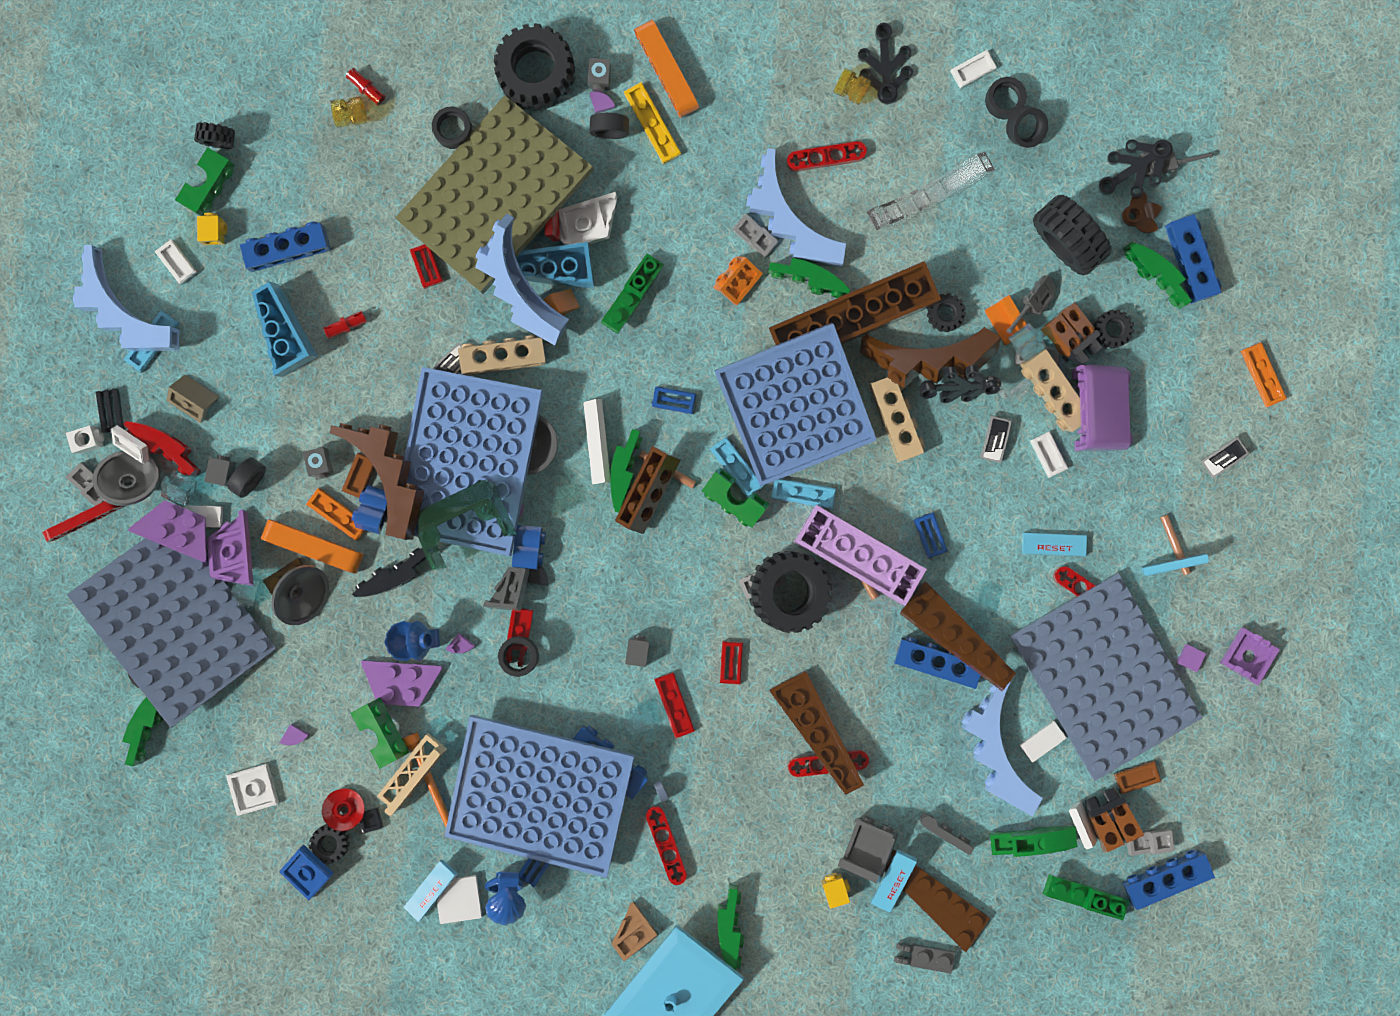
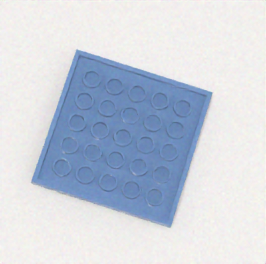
[714,323,877,486]

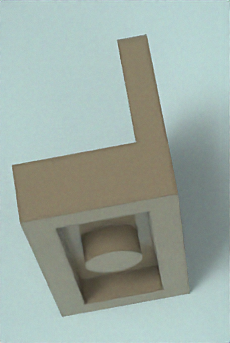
[166,375,218,423]

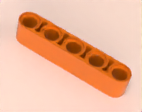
[634,20,699,118]
[261,519,364,574]

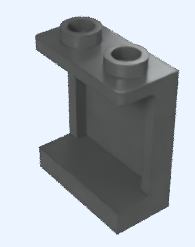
[838,816,898,883]

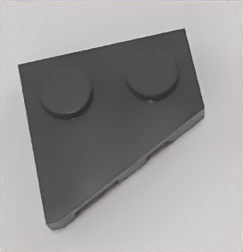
[483,567,530,611]

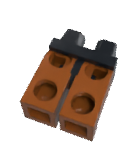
[1039,302,1103,366]
[1084,787,1144,853]

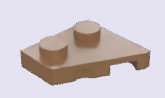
[612,901,658,961]

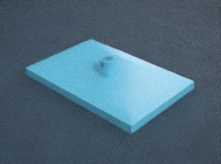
[603,925,744,1016]

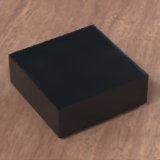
[360,807,384,834]

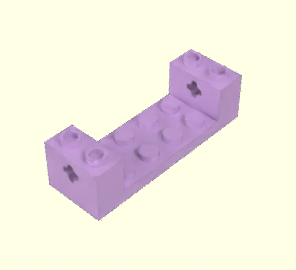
[793,505,927,606]

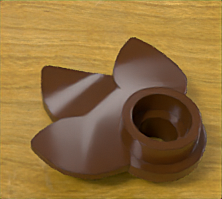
[1122,192,1162,233]

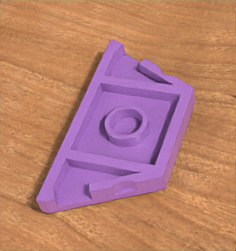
[128,500,207,563]
[207,510,254,586]
[361,660,443,707]

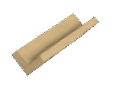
[377,733,447,817]

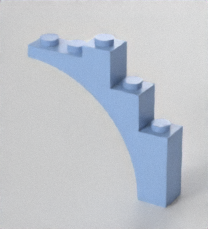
[746,148,846,268]
[475,214,569,345]
[73,245,179,351]
[961,682,1043,817]

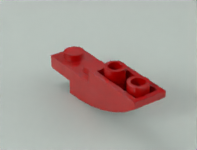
[123,421,201,477]

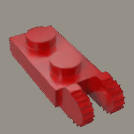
[506,608,534,668]

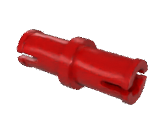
[346,68,386,106]
[323,310,367,339]

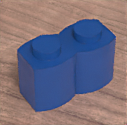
[352,485,387,534]
[512,525,546,569]

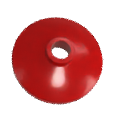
[322,788,365,831]

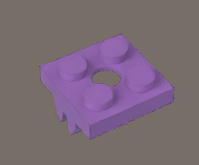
[1220,627,1280,685]

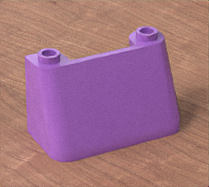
[1072,365,1133,451]

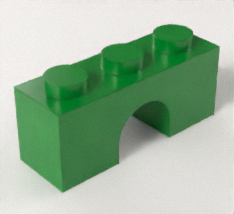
[175,147,235,216]
[702,467,769,528]
[350,697,409,769]

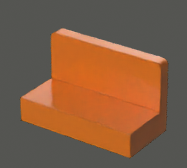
[985,295,1030,345]

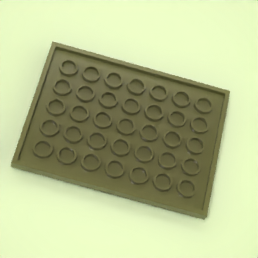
[395,95,595,294]

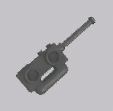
[1139,148,1213,178]
[1007,275,1057,334]

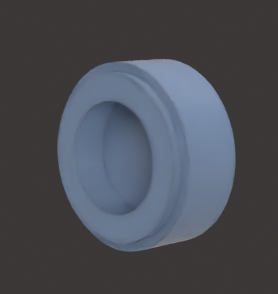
[653,781,669,803]

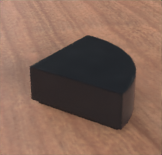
[528,565,548,586]

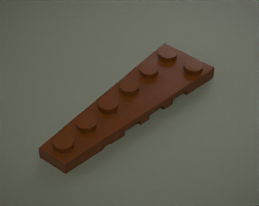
[900,582,1016,691]
[769,671,864,795]
[885,849,990,952]

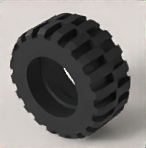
[494,23,575,110]
[1033,195,1112,275]
[748,551,833,633]

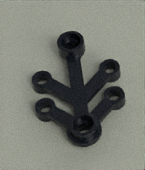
[857,23,913,105]
[1099,139,1173,199]
[919,365,1001,403]

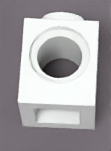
[66,426,104,454]

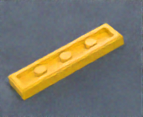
[624,82,681,165]

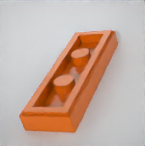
[1241,342,1287,407]
[306,488,365,541]

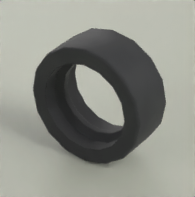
[985,77,1027,120]
[432,106,473,149]
[1006,106,1048,148]
[589,112,629,139]
[227,457,266,498]
[498,636,539,677]

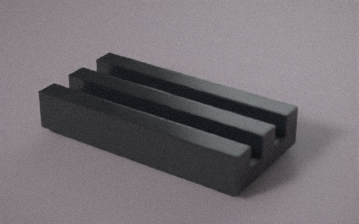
[96,388,125,433]

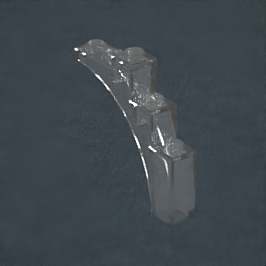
[867,152,995,230]

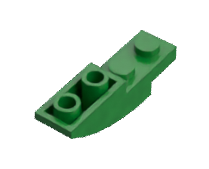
[1123,242,1192,309]
[601,253,664,334]
[768,258,850,298]
[610,429,643,513]
[122,697,164,767]
[990,825,1078,857]
[1042,874,1130,921]
[717,884,744,970]

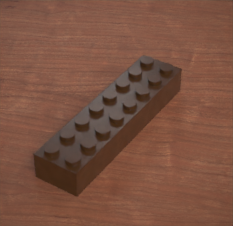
[769,261,941,345]

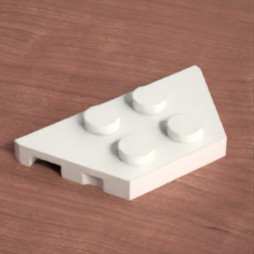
[559,192,618,245]

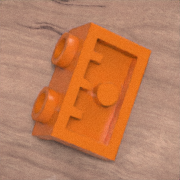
[713,256,763,305]

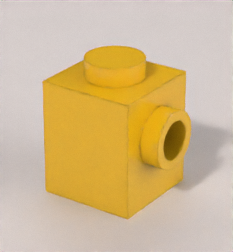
[197,213,227,245]
[821,873,851,909]

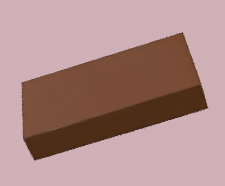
[341,452,374,498]
[1113,761,1161,794]

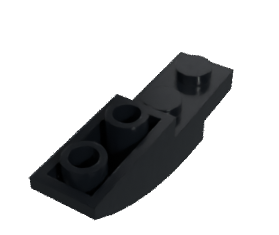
[352,547,431,597]

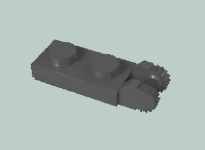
[919,813,974,855]
[894,943,955,974]

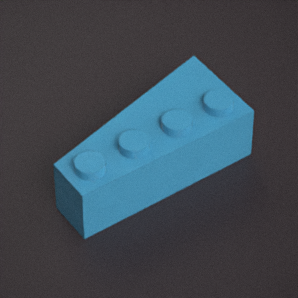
[516,242,595,289]
[252,282,318,377]

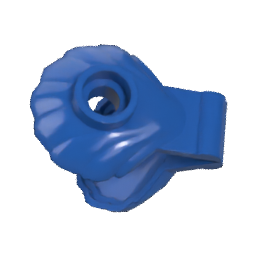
[384,620,440,661]
[484,871,526,926]

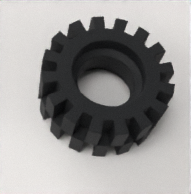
[194,122,235,149]
[927,293,966,332]
[1094,309,1135,349]
[309,824,350,864]

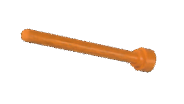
[402,732,449,827]

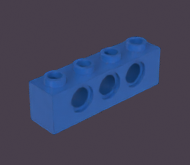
[1165,214,1221,304]
[239,221,331,272]
[894,636,980,689]
[573,725,649,800]
[1122,849,1215,910]

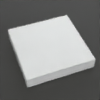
[226,763,279,816]
[437,875,483,924]

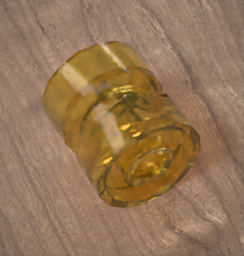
[833,67,871,105]
[331,96,367,128]

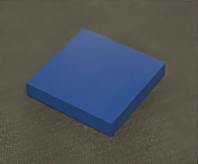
[279,844,334,900]

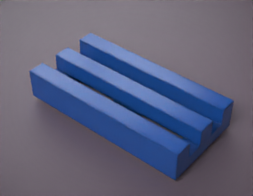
[652,386,696,414]
[913,512,948,559]
[518,858,550,888]

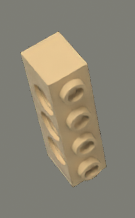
[458,335,545,376]
[1020,349,1081,432]
[869,377,925,463]

